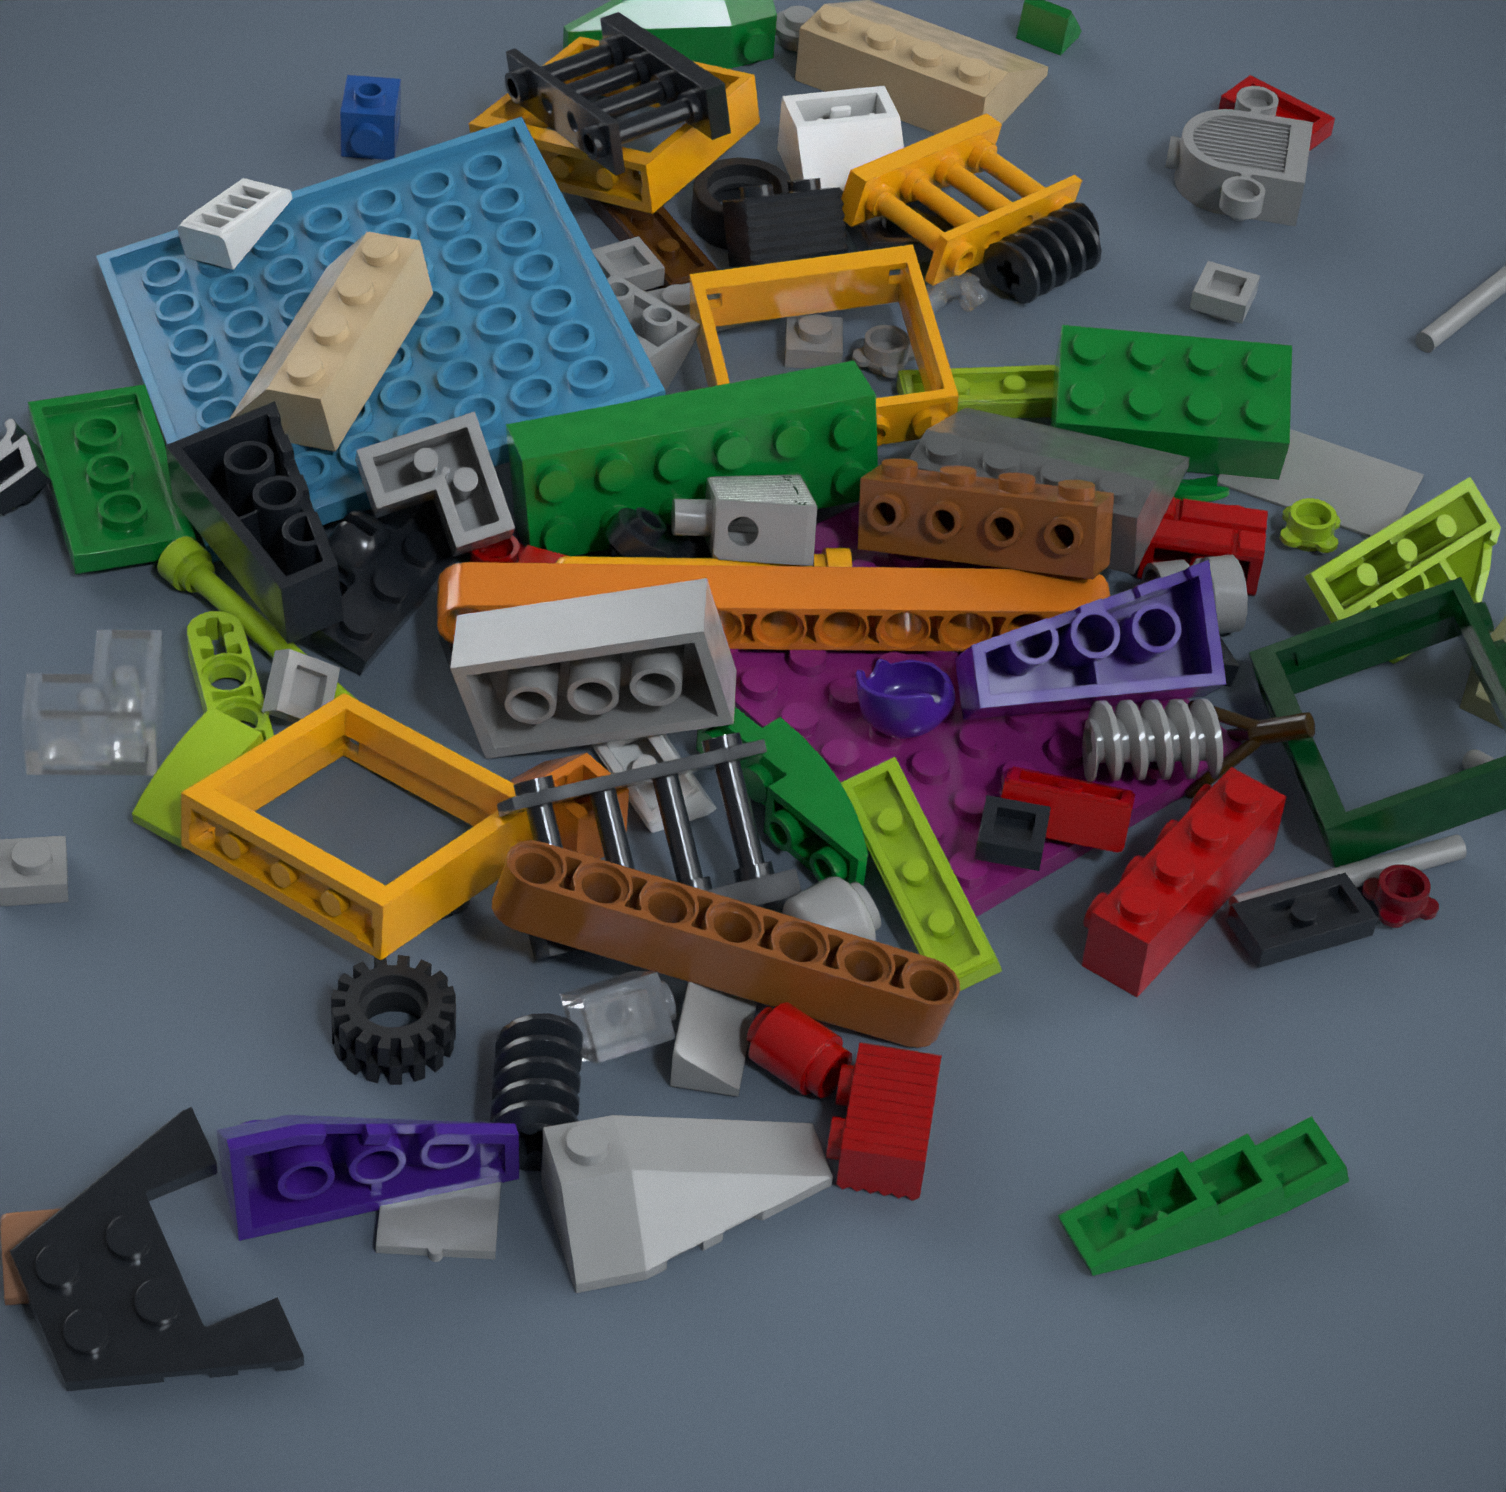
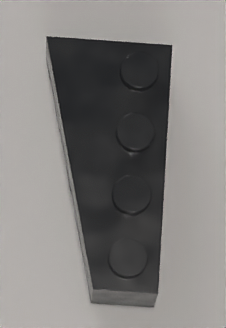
[165,401,344,644]

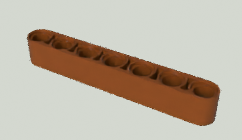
[492,840,960,1048]

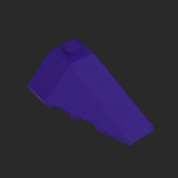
[217,1115,519,1241]

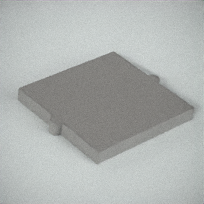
[376,1182,501,1262]

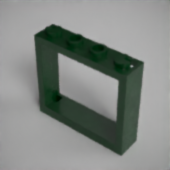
[1249,577,1506,867]

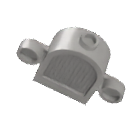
[1165,86,1313,226]

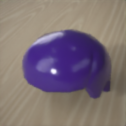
[855,659,955,739]

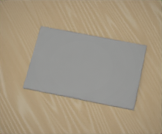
[1218,429,1424,537]

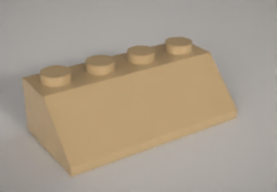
[229,232,433,452]

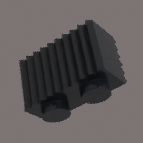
[722,178,849,267]

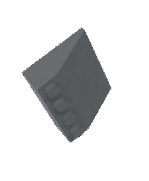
[909,408,1189,575]

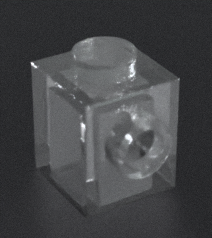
[560,971,676,1063]

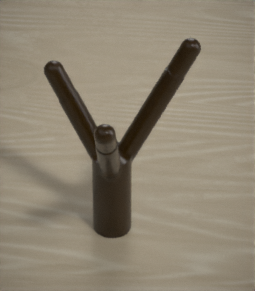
[1185,700,1315,799]

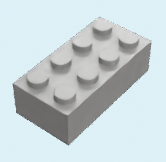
[450,578,737,759]

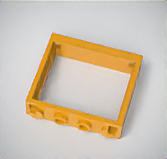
[468,37,760,214]
[690,245,959,446]
[181,693,534,960]

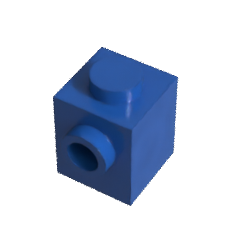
[340,75,401,160]

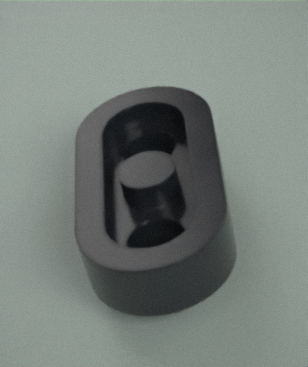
[605,507,712,558]

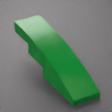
[1058,1116,1349,1276]

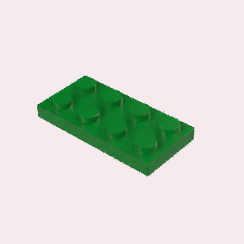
[28,384,196,574]

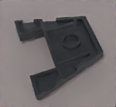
[10,1107,304,1391]

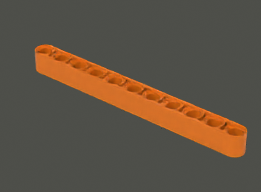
[437,562,1110,651]

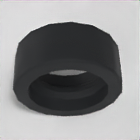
[691,157,792,250]

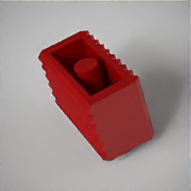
[826,1042,942,1201]

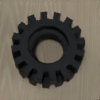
[331,955,456,1085]

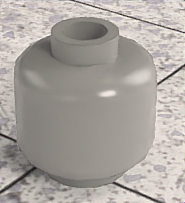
[782,877,881,941]

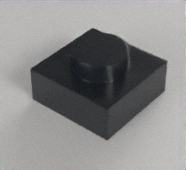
[974,795,1051,871]

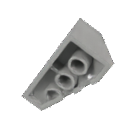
[541,1115,833,1293]

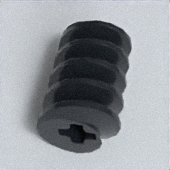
[983,201,1102,304]
[490,1013,583,1171]

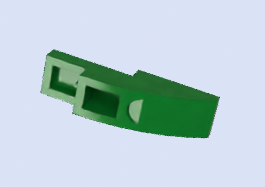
[696,707,868,887]

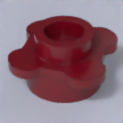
[1362,864,1439,928]

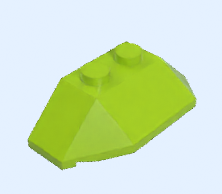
[1304,477,1501,664]

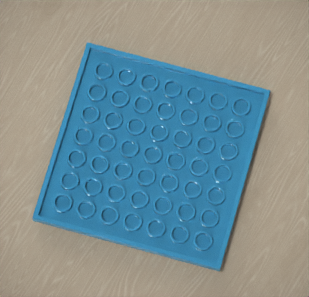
[96,117,666,563]

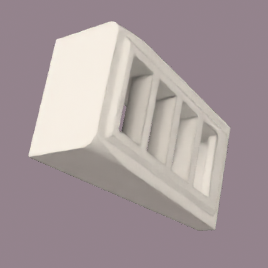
[177,178,293,270]

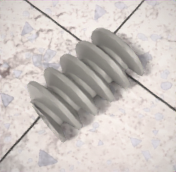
[1082,699,1223,781]

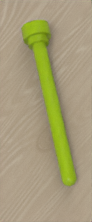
[157,536,358,700]

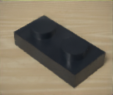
[1227,872,1378,968]

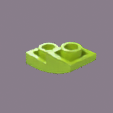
[132,706,263,849]

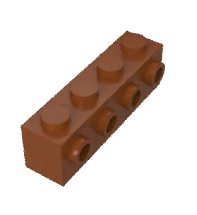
[858,459,1114,579]

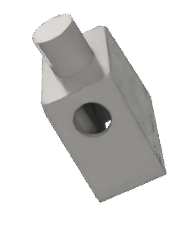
[671,475,817,566]

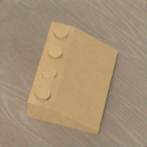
[795,0,1048,134]

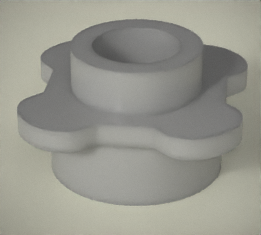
[852,325,916,378]

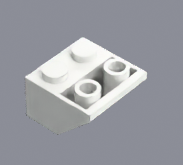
[777,86,904,191]

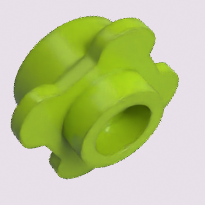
[1279,498,1341,553]

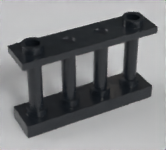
[505,12,731,176]
[497,732,801,960]

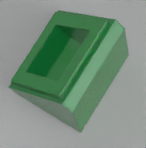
[1016,0,1082,56]

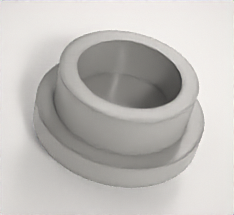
[776,6,815,52]

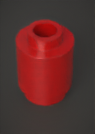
[747,1002,852,1098]

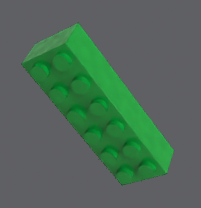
[506,360,878,556]

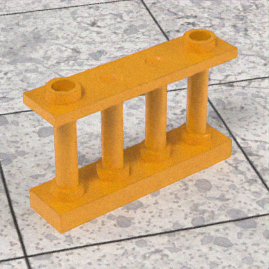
[841,113,1083,286]

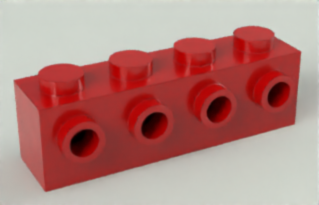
[1081,767,1286,998]

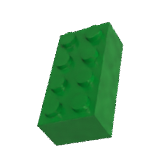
[1051,325,1292,480]

